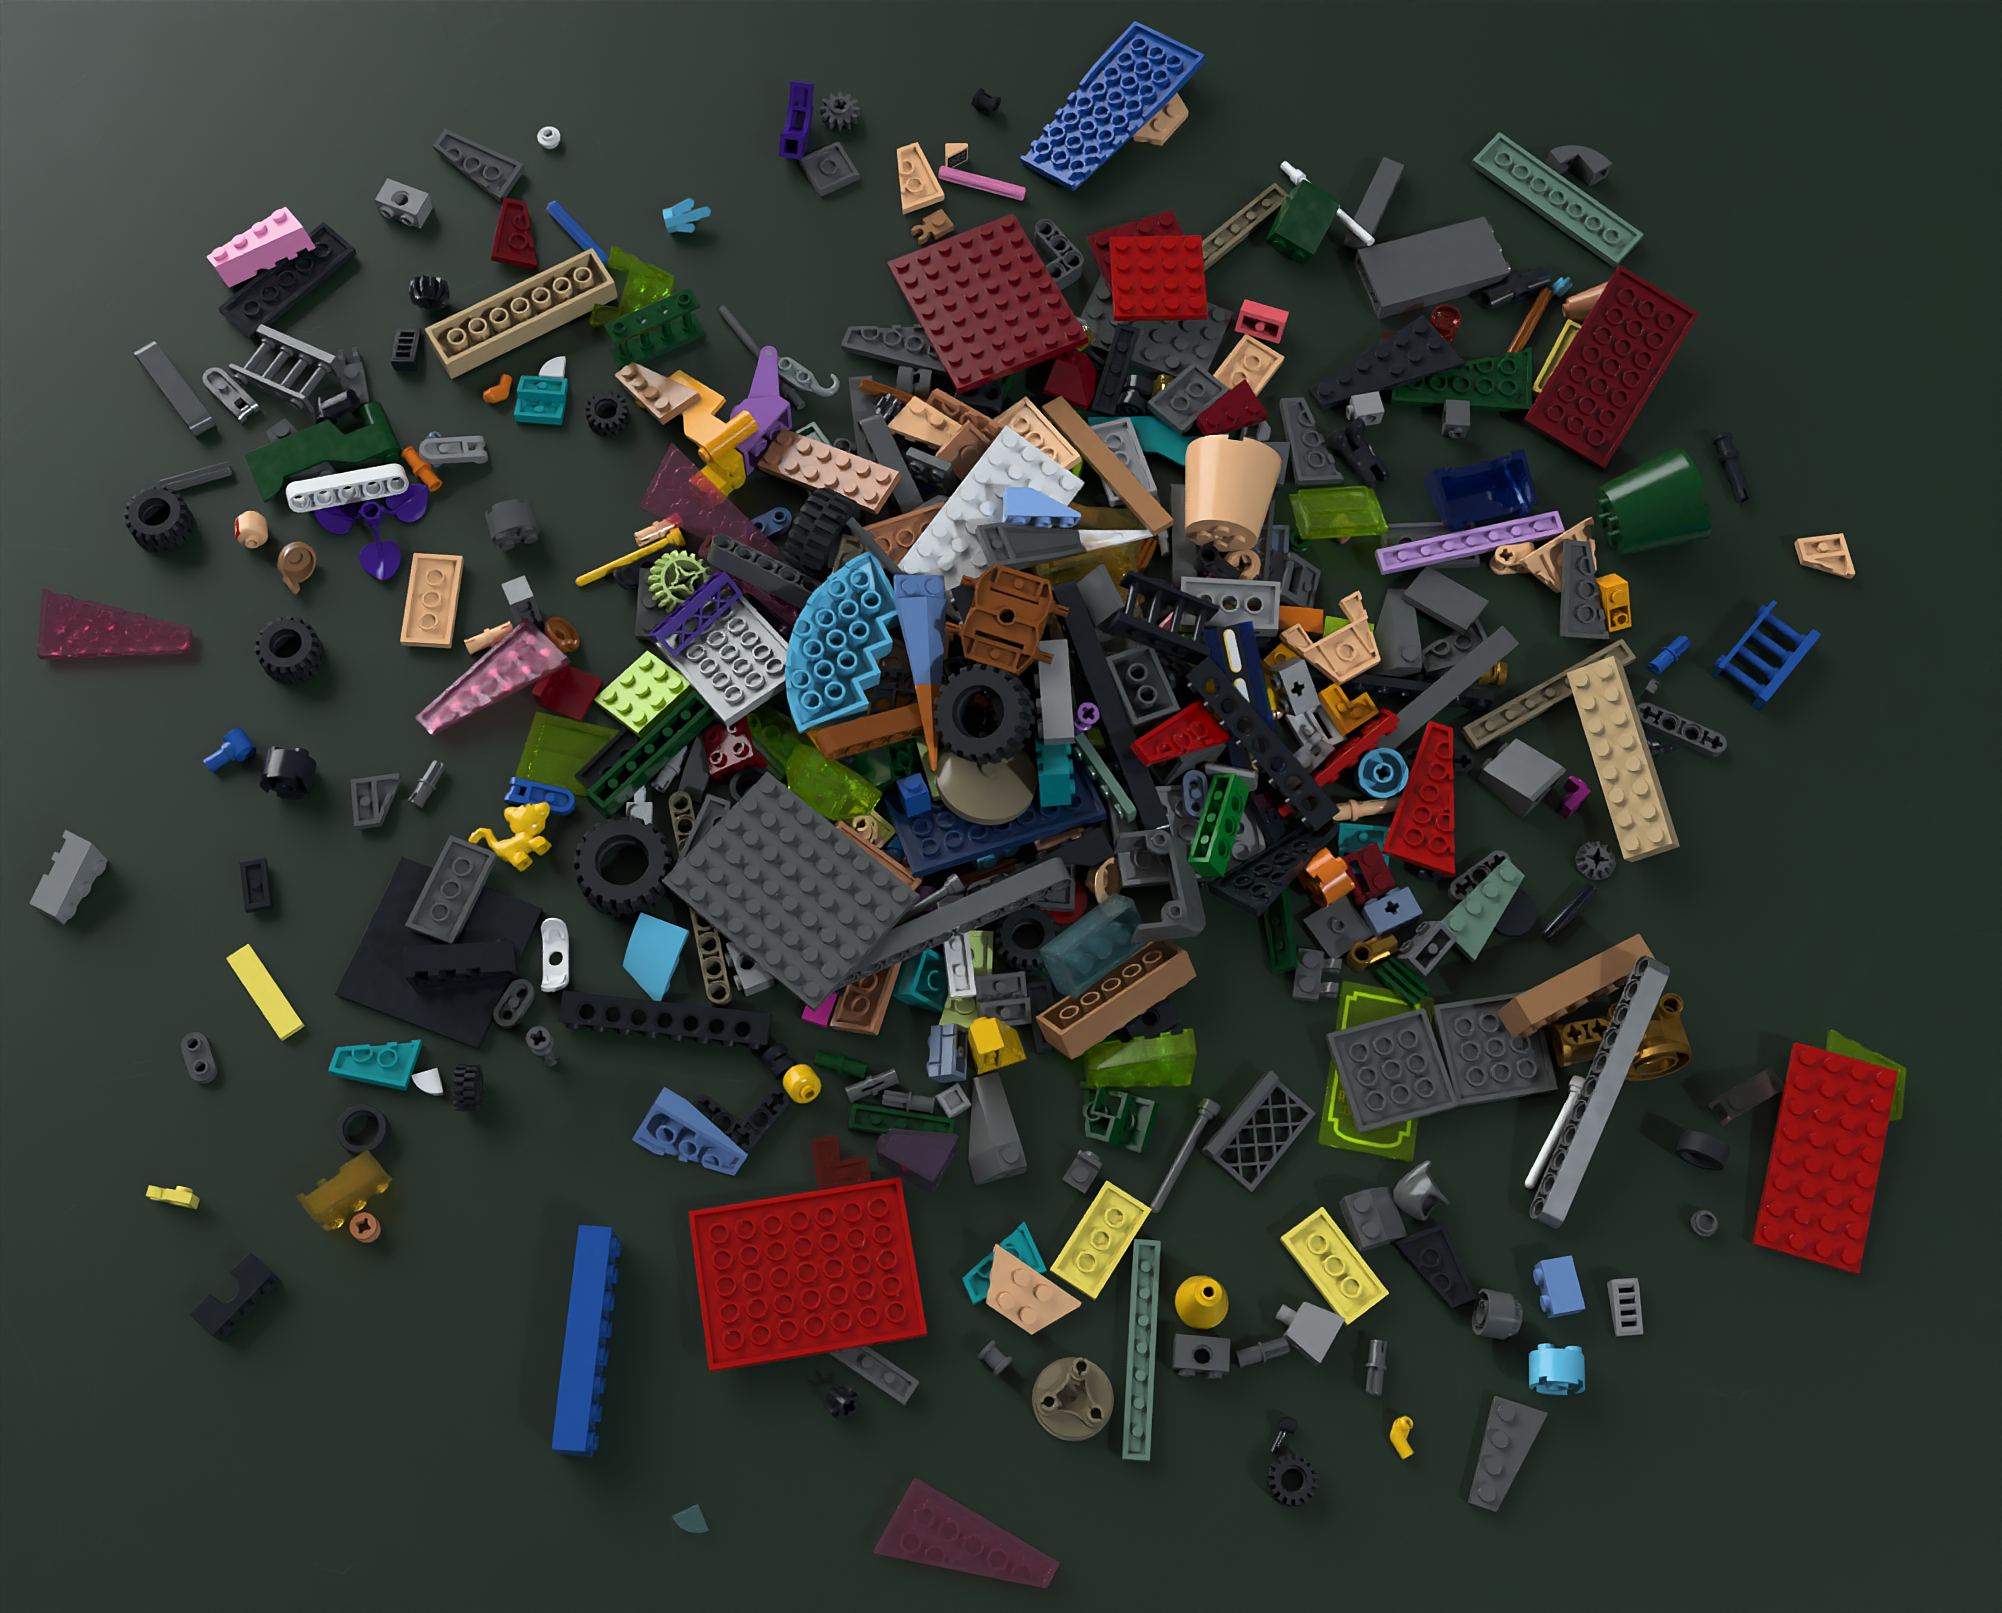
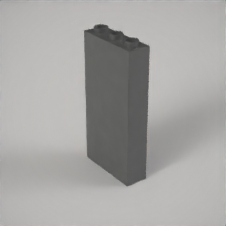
[1354,216,1511,319]

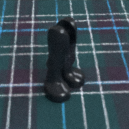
[1325,418,1390,489]

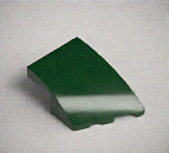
[1080,1081,1159,1154]

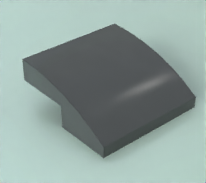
[974,971,1032,1026]

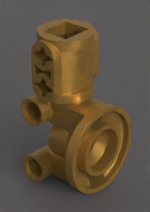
[1550,993,1693,1081]

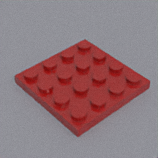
[1109,235,1208,321]

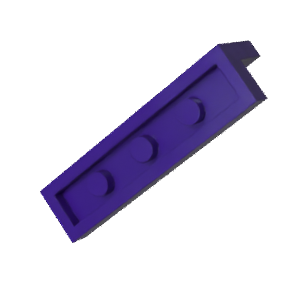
[647,571,743,658]

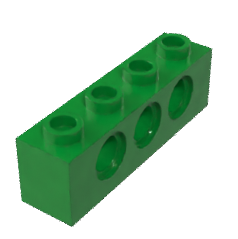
[1187,773,1250,877]

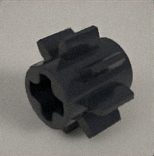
[873,393,902,423]
[824,1383,859,1420]

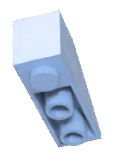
[1003,487,1081,528]

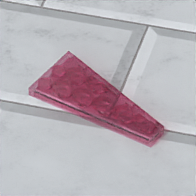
[639,442,780,559]
[872,1477,1060,1589]

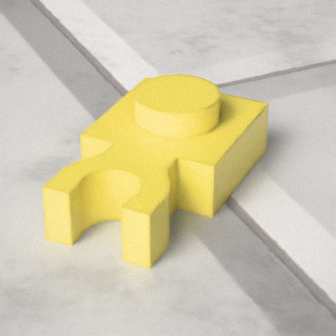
[146,1185,200,1209]

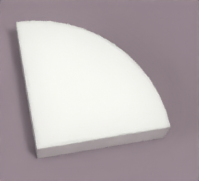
[539,356,566,378]
[411,1068,445,1096]

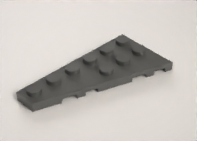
[841,324,949,378]

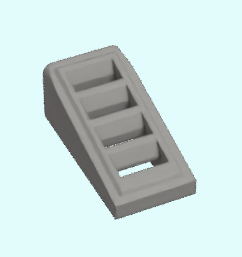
[1607,1278,1643,1337]

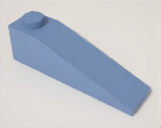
[632,1087,747,1176]

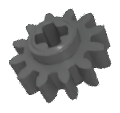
[820,91,860,131]

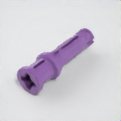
[1073,702,1100,737]

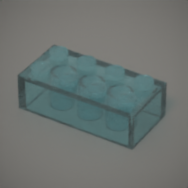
[1039,893,1148,999]

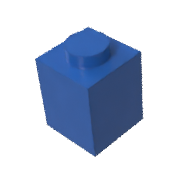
[896,773,931,818]

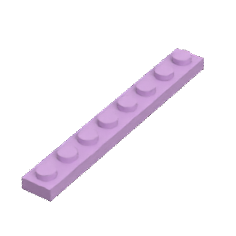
[1375,511,1565,575]

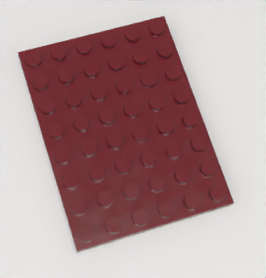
[887,213,1088,395]

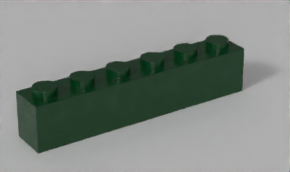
[586,690,715,819]

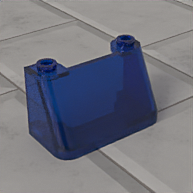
[1424,449,1539,531]

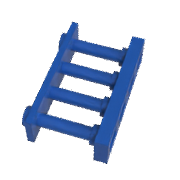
[1711,600,1821,711]

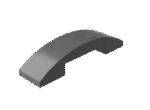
[678,719,720,805]

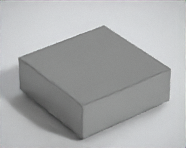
[935,1083,971,1118]

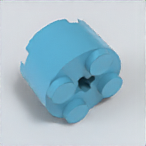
[1354,748,1408,798]
[1529,1343,1585,1395]

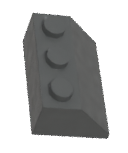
[1105,645,1180,733]

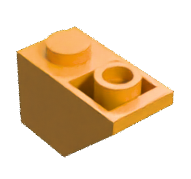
[1595,573,1631,632]

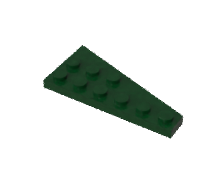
[1390,347,1532,413]

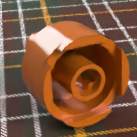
[1297,847,1355,908]

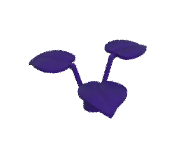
[314,484,428,581]

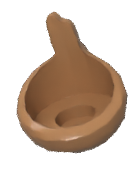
[277,541,317,594]

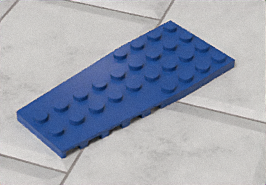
[1021,21,1206,191]

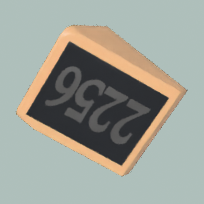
[945,143,968,168]

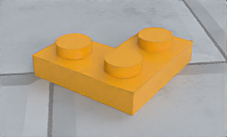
[1317,683,1379,737]

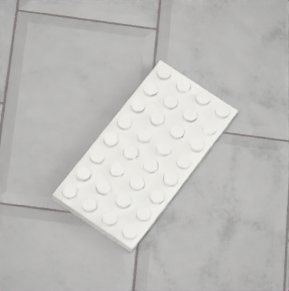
[897,425,1085,623]

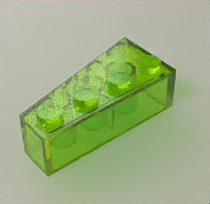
[747,703,823,786]
[1084,1028,1197,1087]

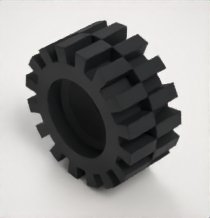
[585,390,630,437]
[452,1064,484,1112]
[1266,1454,1318,1507]

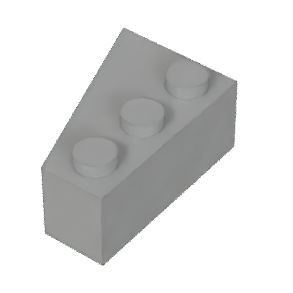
[30,830,108,925]

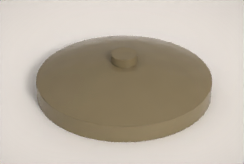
[936,734,1037,825]

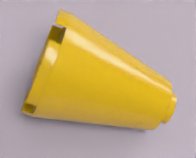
[1175,1275,1229,1330]

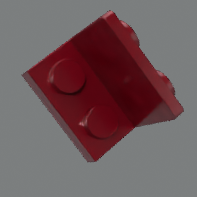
[531,651,603,722]
[702,715,768,785]

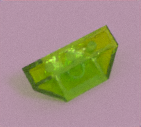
[785,744,883,821]

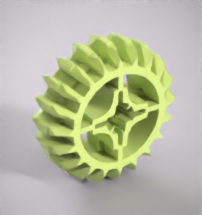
[648,550,711,613]

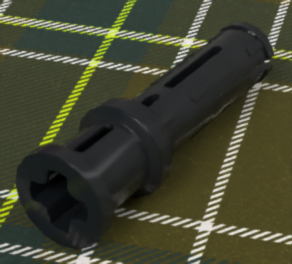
[1711,432,1752,503]

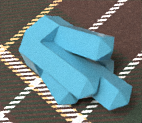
[663,198,711,233]

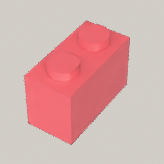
[1235,299,1289,344]

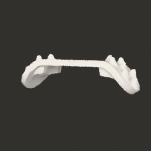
[541,918,569,992]

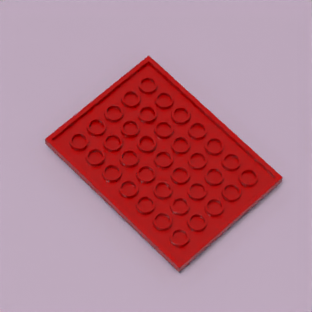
[688,1177,927,1373]

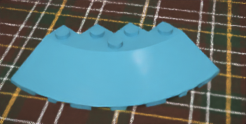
[785,551,901,733]

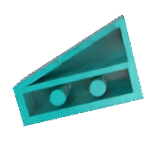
[1034,732,1075,807]

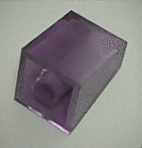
[875,1128,959,1195]

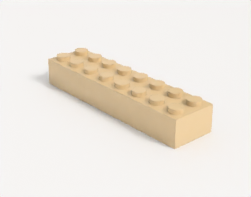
[425,248,618,379]
[1567,656,1680,862]

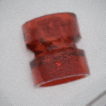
[1429,304,1462,345]

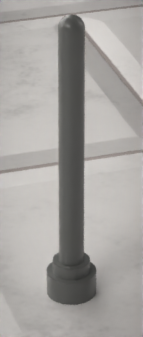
[892,873,966,929]
[1150,1098,1221,1213]

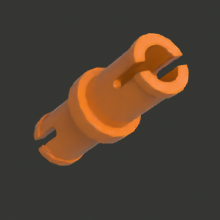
[401,446,442,492]

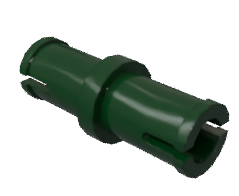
[814,1050,869,1079]

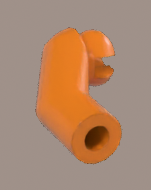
[483,374,512,403]

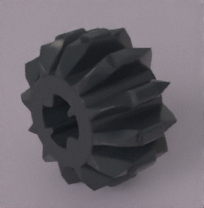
[409,275,450,310]

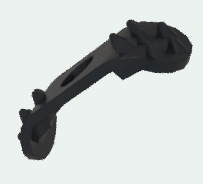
[613,543,682,590]

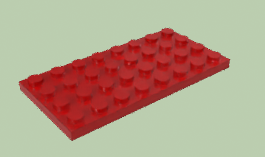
[1752,1042,1899,1274]

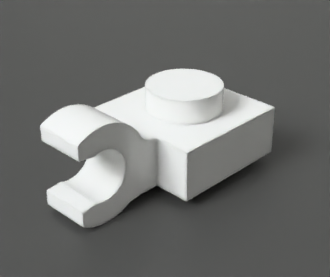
[626,785,653,825]

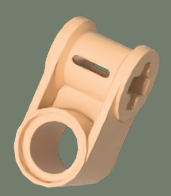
[1489,542,1535,575]

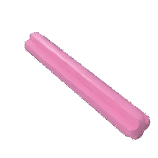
[938,166,1026,201]

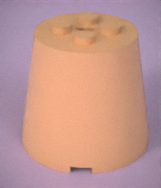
[1185,435,1282,552]

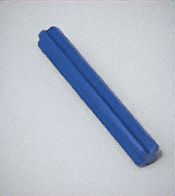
[547,201,611,267]

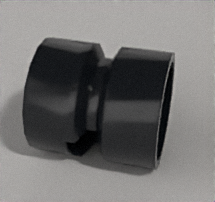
[1116,375,1155,417]

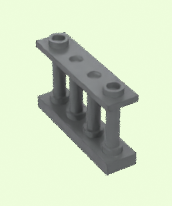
[228,324,344,413]

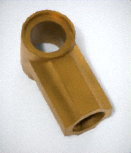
[1346,932,1399,971]

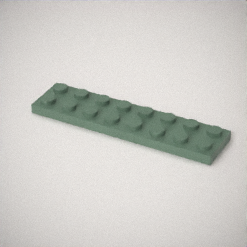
[1471,132,1644,268]

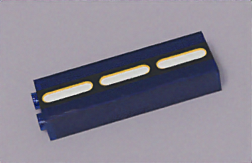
[1203,621,1285,776]

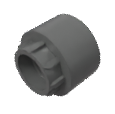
[1472,1288,1523,1340]

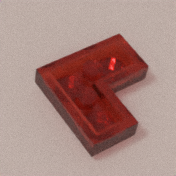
[811,1135,871,1190]

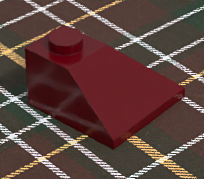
[1043,349,1101,410]

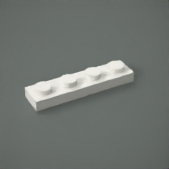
[937,895,976,999]

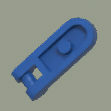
[504,777,576,815]

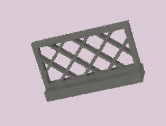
[1200,1071,1316,1193]

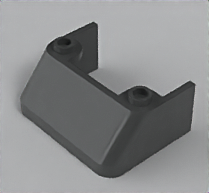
[1112,829,1206,944]

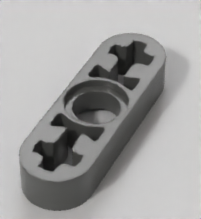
[1448,850,1511,904]

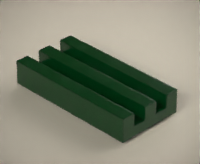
[1374,956,1430,1008]

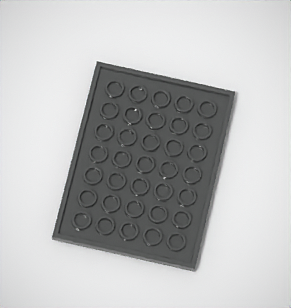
[662,772,920,1012]

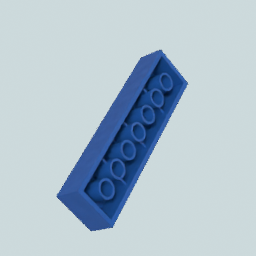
[551,1225,622,1457]

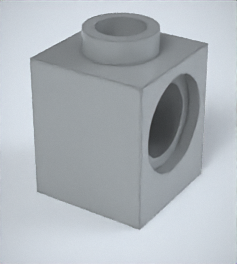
[1346,391,1385,426]

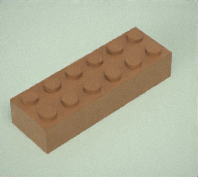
[1497,934,1656,1039]
[1036,940,1196,1060]

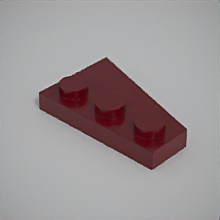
[491,198,537,270]

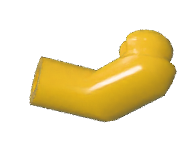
[1390,1416,1414,1460]

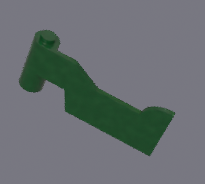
[244,402,402,503]

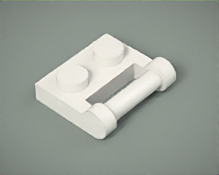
[1285,703,1348,756]

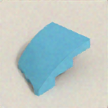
[623,912,689,1002]

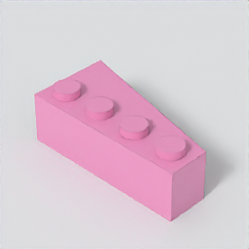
[206,207,316,288]

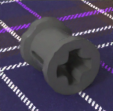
[977,1339,1013,1377]

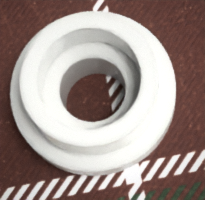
[537,127,560,149]

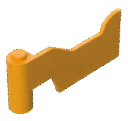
[636,370,759,464]

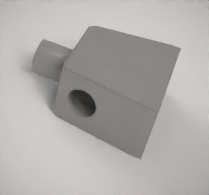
[1275,1302,1345,1367]

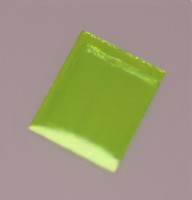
[1289,486,1388,540]
[515,711,619,799]

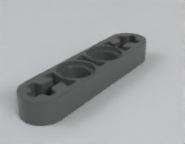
[1636,702,1727,757]

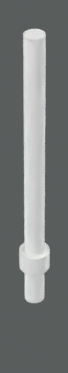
[1280,161,1375,246]

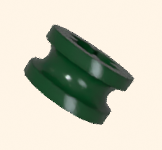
[1289,529,1311,553]

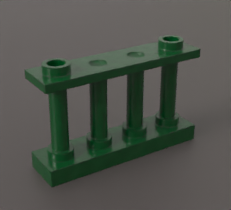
[604,287,705,371]

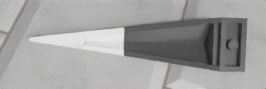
[975,522,1153,570]

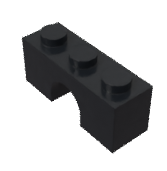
[189,1252,279,1340]

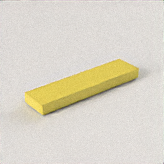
[226,944,305,1041]

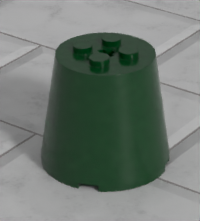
[1595,448,1712,556]

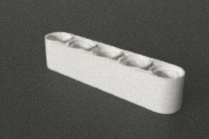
[286,464,409,512]

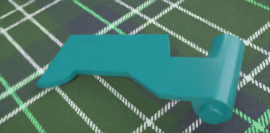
[1086,416,1229,469]

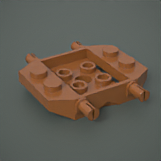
[944,564,1070,676]

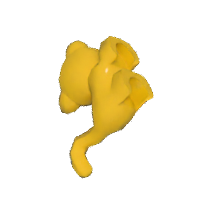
[468,802,552,872]

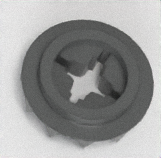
[1575,841,1616,880]

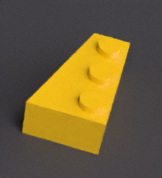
[968,1017,1027,1075]

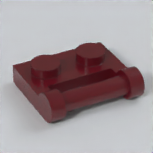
[1341,842,1397,907]

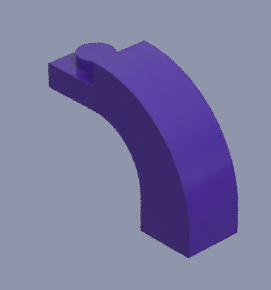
[779,80,814,160]

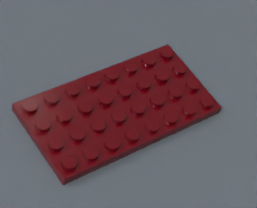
[1522,265,1699,471]

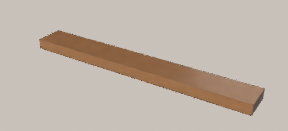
[1042,396,1174,536]

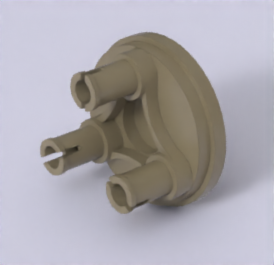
[1032,1357,1114,1441]

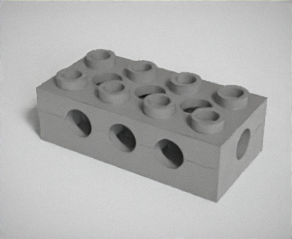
[1179,577,1281,637]

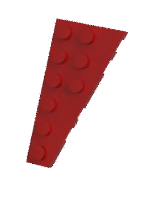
[1275,708,1400,818]
[1381,721,1455,878]

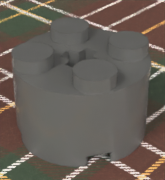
[485,499,540,550]

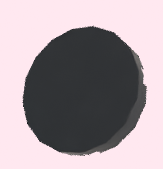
[1494,889,1537,938]

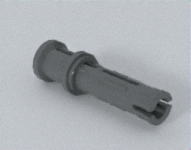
[526,1026,558,1067]

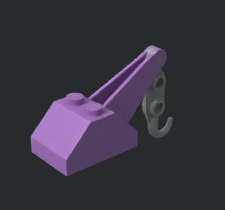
[730,346,840,476]

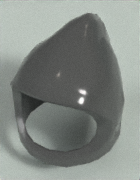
[1393,1160,1450,1221]

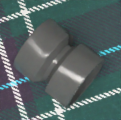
[896,366,933,400]

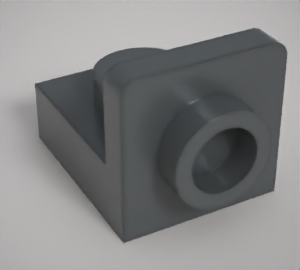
[1062,1150,1102,1195]

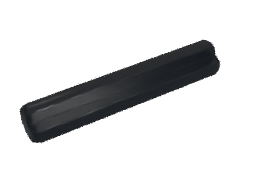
[1541,883,1597,942]

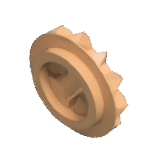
[1224,549,1261,580]

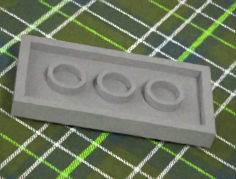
[1090,417,1157,507]

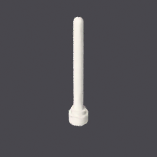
[1525,1075,1585,1189]

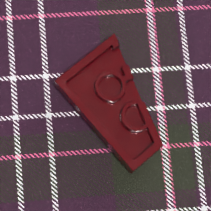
[1195,379,1268,437]

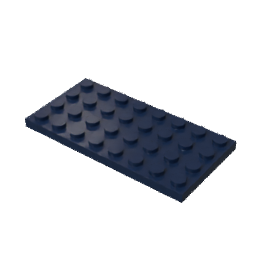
[883,743,1107,879]

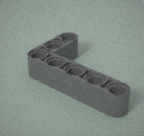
[1034,219,1084,291]

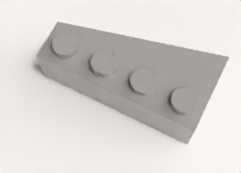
[1033,639,1075,746]

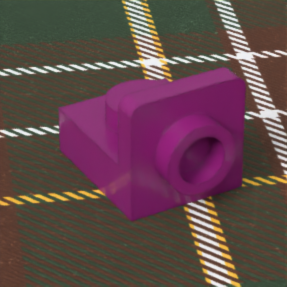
[1559,775,1591,819]

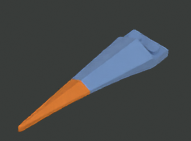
[893,575,947,772]

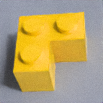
[690,448,746,509]

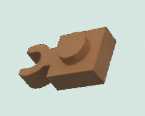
[911,209,954,245]

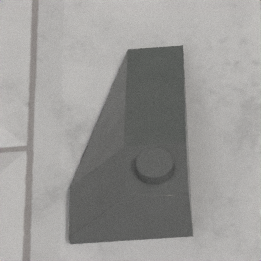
[1368,589,1422,679]
[968,1072,1027,1186]

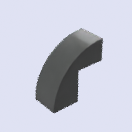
[1545,145,1612,186]

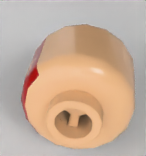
[235,511,268,548]

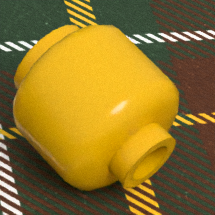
[783,1064,821,1104]

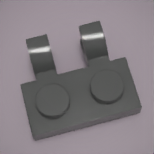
[1292,948,1342,1003]

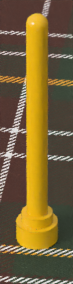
[575,527,686,587]

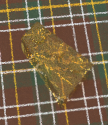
[296,1150,392,1232]

